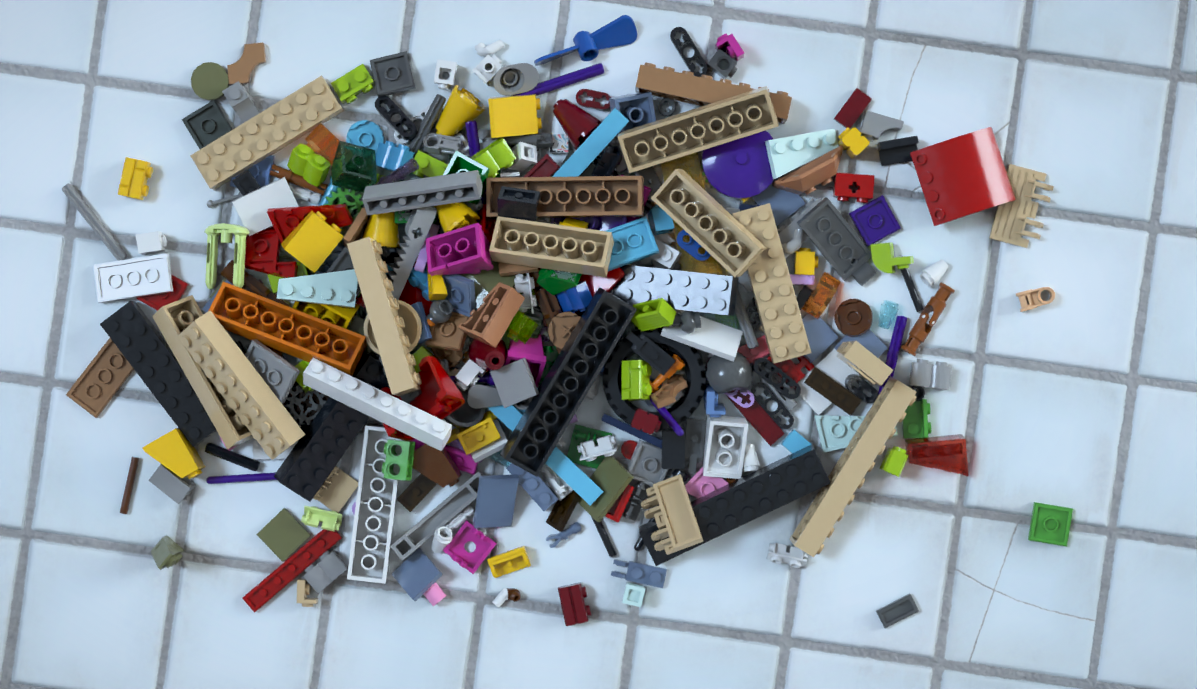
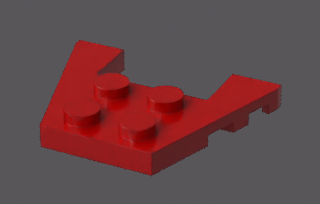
[245,226,298,278]

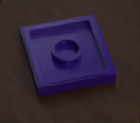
[849,195,901,247]

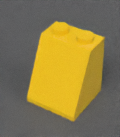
[488,94,542,138]
[281,211,344,273]
[142,428,206,479]

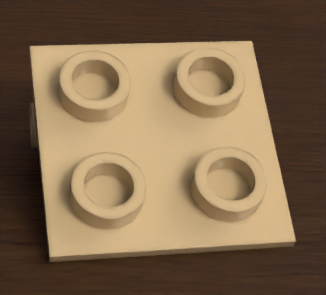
[313,466,358,513]

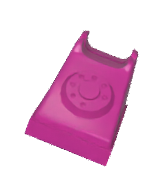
[426,223,494,276]
[503,331,546,388]

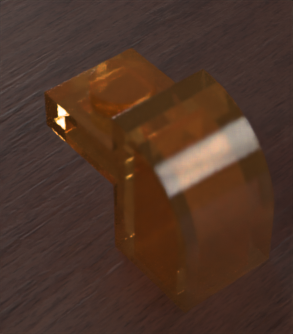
[802,272,841,319]

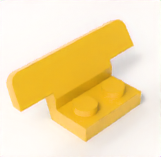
[446,410,502,455]

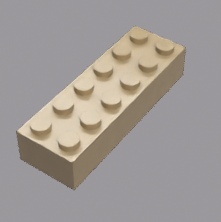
[651,169,766,278]
[489,216,614,277]

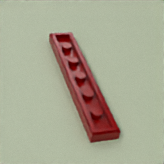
[243,529,343,612]

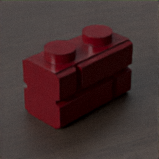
[631,408,662,435]
[558,582,591,626]

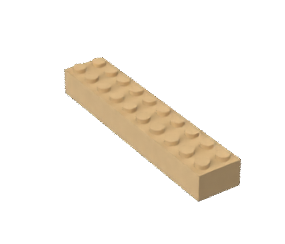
[790,376,917,557]

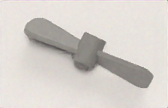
[467,384,539,410]

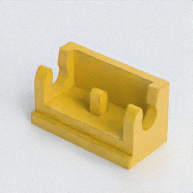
[487,546,531,578]

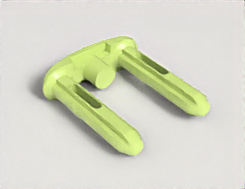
[204,223,250,289]

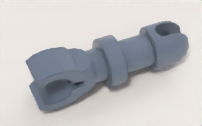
[546,522,581,548]

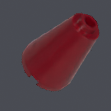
[553,99,602,150]
[468,338,507,371]

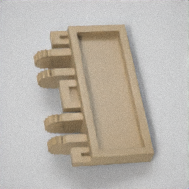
[989,164,1054,248]
[641,474,703,555]

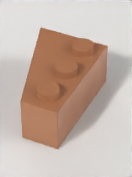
[457,282,525,348]

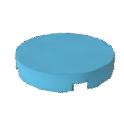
[346,120,385,159]

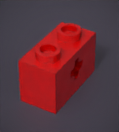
[833,173,875,203]

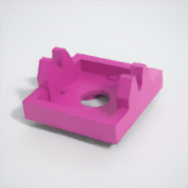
[443,520,497,574]

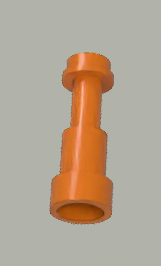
[650,354,686,393]

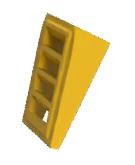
[427,264,448,300]

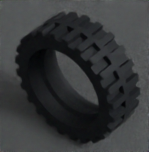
[602,328,706,430]

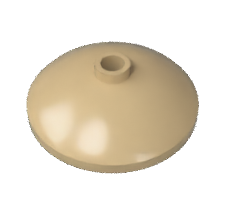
[364,300,422,355]

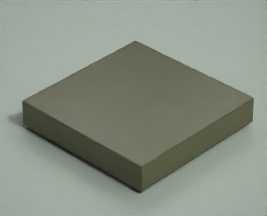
[256,508,311,562]

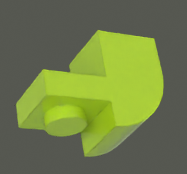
[870,242,914,273]

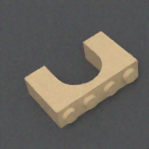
[836,341,893,386]

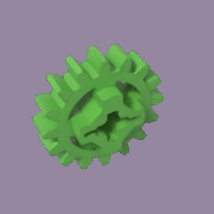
[323,186,363,228]

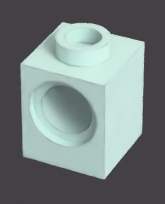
[622,582,645,607]

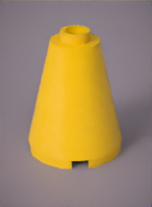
[435,85,486,137]
[434,202,480,233]
[362,212,400,247]

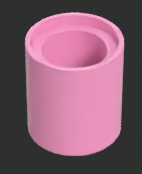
[423,582,447,606]

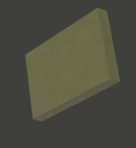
[578,455,634,522]

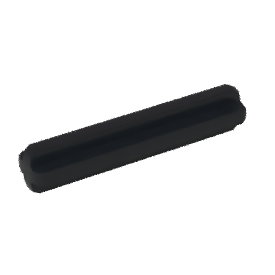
[205,443,260,471]

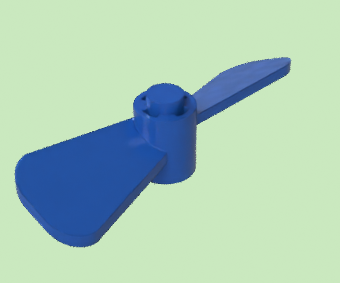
[534,15,637,66]

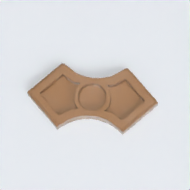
[227,42,266,85]
[651,374,688,409]

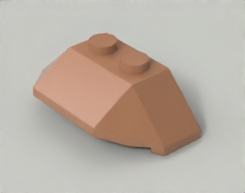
[772,145,843,195]

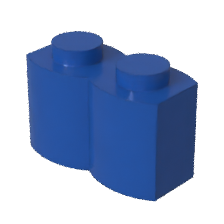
[555,281,592,313]

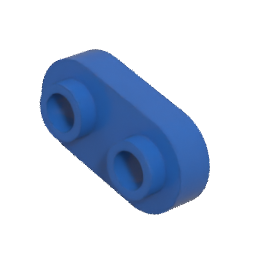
[676,230,710,261]

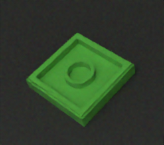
[1028,502,1073,547]

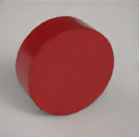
[621,440,637,459]

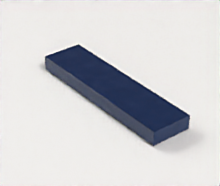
[601,413,662,449]

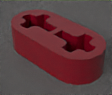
[576,89,611,111]

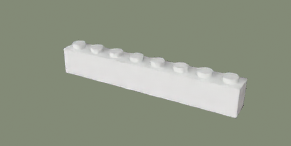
[303,358,452,451]

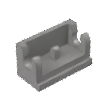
[149,464,196,504]

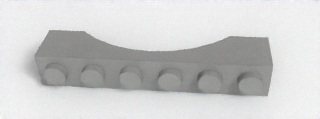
[390,470,484,561]

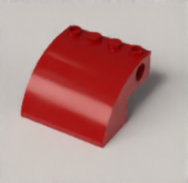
[910,127,1016,226]

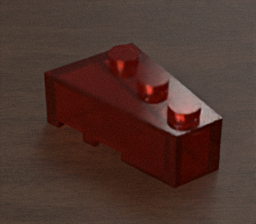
[905,434,968,476]

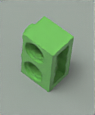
[382,439,415,481]

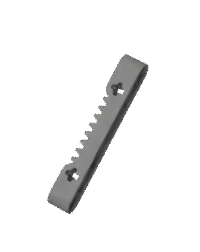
[364,206,437,322]

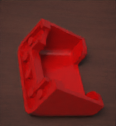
[380,356,465,441]

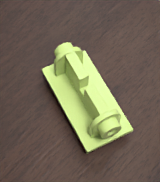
[301,506,342,532]

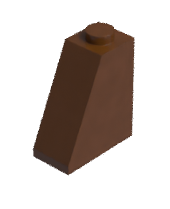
[413,444,463,488]

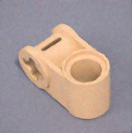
[1016,287,1055,312]

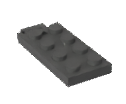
[797,197,876,286]

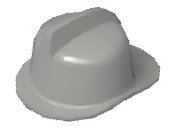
[493,63,539,96]

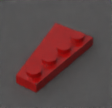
[267,204,353,243]

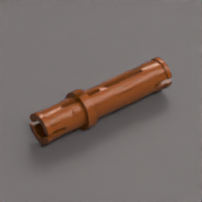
[270,164,328,196]

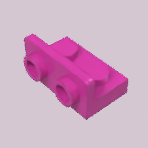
[715,33,744,61]

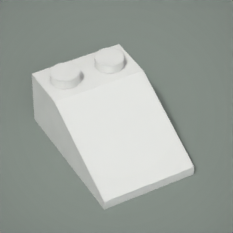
[703,414,749,479]

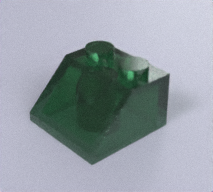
[331,141,377,193]

